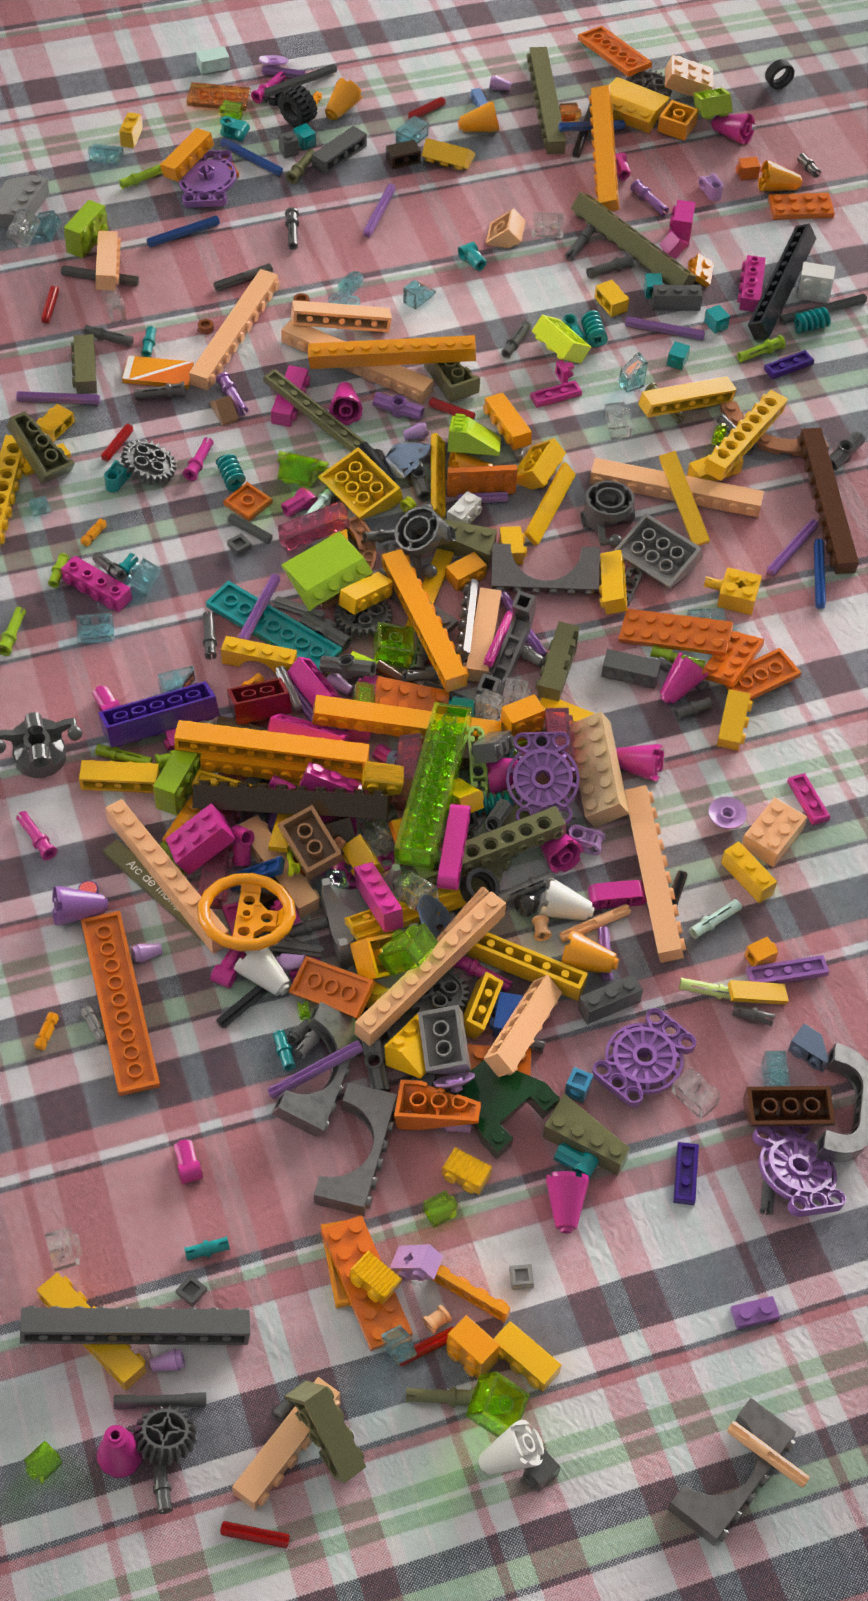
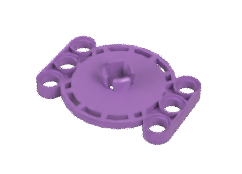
[178,150,237,208]
[506,731,580,825]
[592,1008,696,1108]
[752,1126,846,1217]

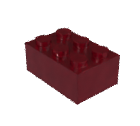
[227,678,292,725]

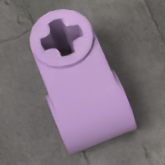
[698,173,723,201]
[568,825,605,855]

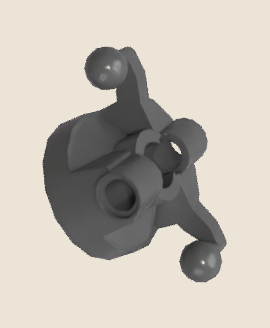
[581,480,635,548]
[395,504,456,578]
[0,712,83,778]

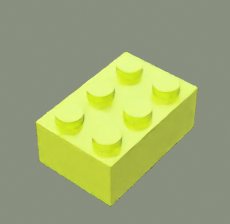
[532,315,591,363]

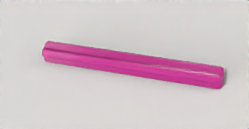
[483,611,513,667]

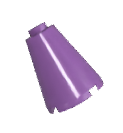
[52,886,108,926]

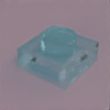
[29,496,51,517]

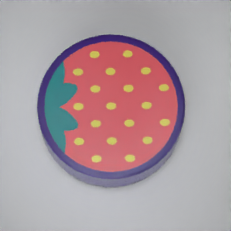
[78,881,99,893]

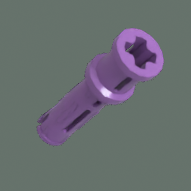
[630,179,669,216]
[216,372,248,416]

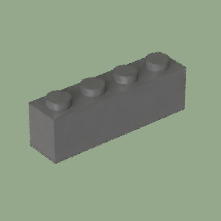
[312,126,367,175]

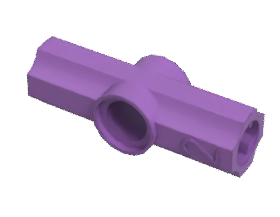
[373,392,425,421]

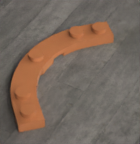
[720,401,829,456]
[320,516,376,610]

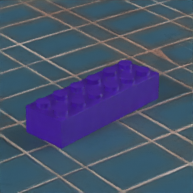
[98,681,220,748]

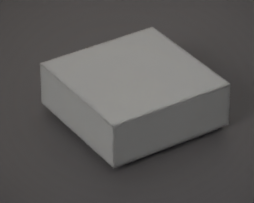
[509,1264,534,1290]

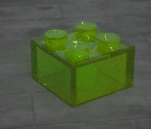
[277,452,321,488]
[373,622,414,668]
[377,923,438,976]
[465,1372,530,1438]

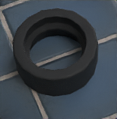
[765,59,795,89]
[460,867,500,903]

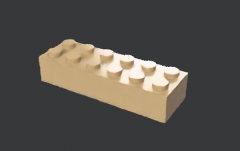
[567,711,629,828]

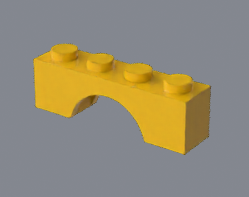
[221,636,297,675]

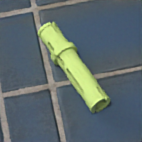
[679,977,731,1000]

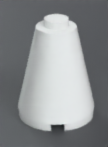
[537,877,594,921]
[234,948,290,996]
[479,1420,544,1475]

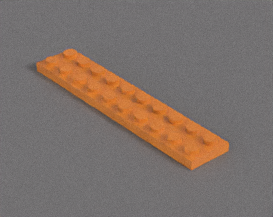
[81,911,160,1096]

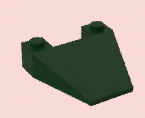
[458,1060,560,1159]

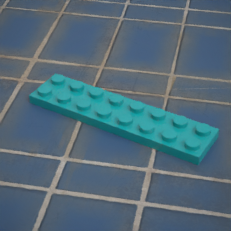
[205,580,342,673]

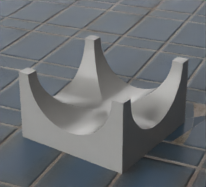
[321,863,419,970]

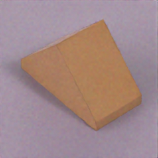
[209,395,238,426]

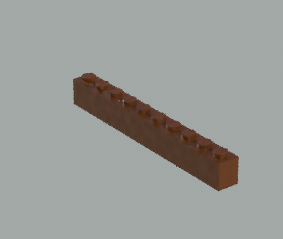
[797,427,859,574]

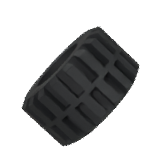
[278,84,318,127]

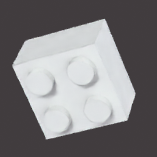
[796,262,835,303]

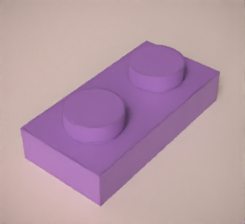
[730,1296,780,1330]

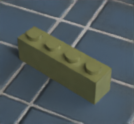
[71,334,97,394]

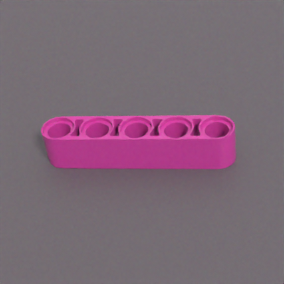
[437,804,471,890]

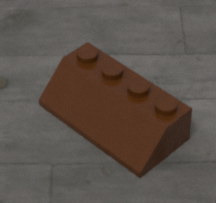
[743,1086,836,1126]

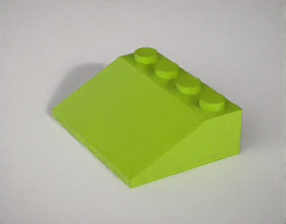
[447,414,501,456]
[281,531,373,611]

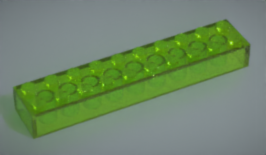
[394,702,472,869]

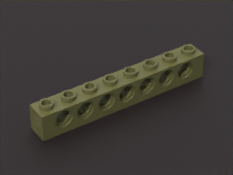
[412,806,566,891]

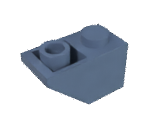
[788,1023,829,1072]

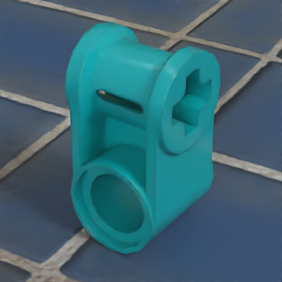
[220,116,250,141]
[104,460,132,493]

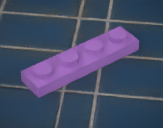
[746,955,829,984]

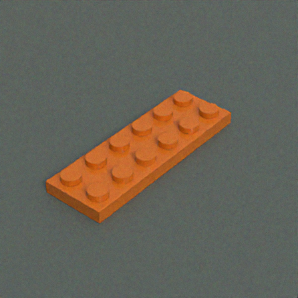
[578,25,652,77]
[618,609,733,656]
[320,1215,413,1351]

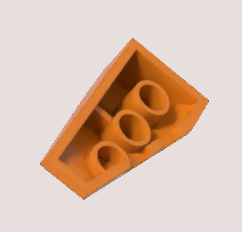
[394,1080,481,1130]

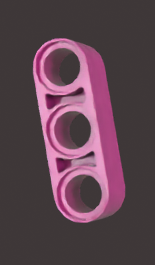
[588,880,647,909]

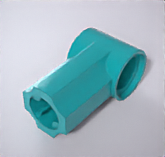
[458,242,487,271]
[563,314,586,342]
[553,1143,599,1178]

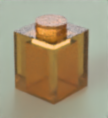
[559,103,582,122]

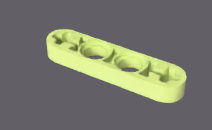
[467,726,488,796]

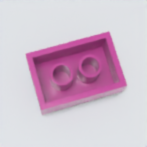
[166,804,235,875]

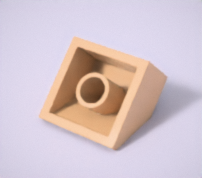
[486,208,526,248]

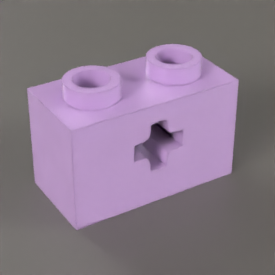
[390,1244,443,1282]

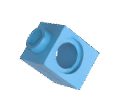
[565,1067,593,1103]

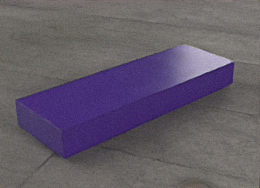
[764,350,814,380]
[673,1142,699,1205]

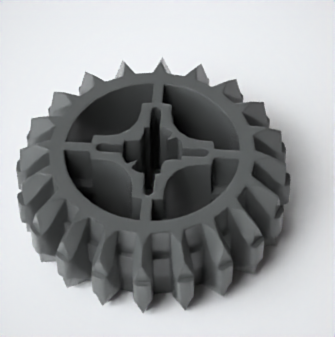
[134,1405,196,1467]

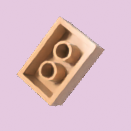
[665,55,713,97]
[742,797,807,867]

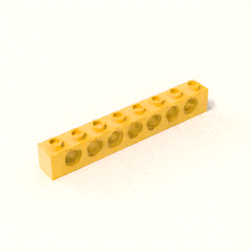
[704,390,788,481]
[0,435,26,548]

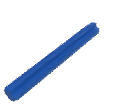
[558,120,625,132]
[220,138,283,176]
[146,216,220,247]
[814,538,826,609]

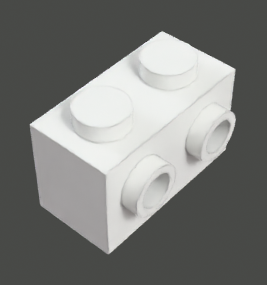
[447,491,482,524]

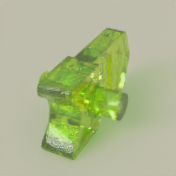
[711,423,727,446]

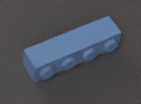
[470,88,488,108]

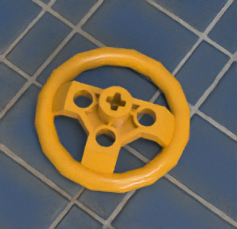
[197,873,296,952]

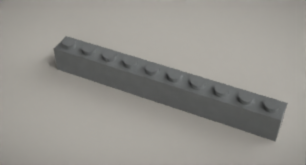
[19,1306,250,1345]

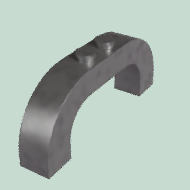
[476,590,536,700]
[816,1043,868,1163]

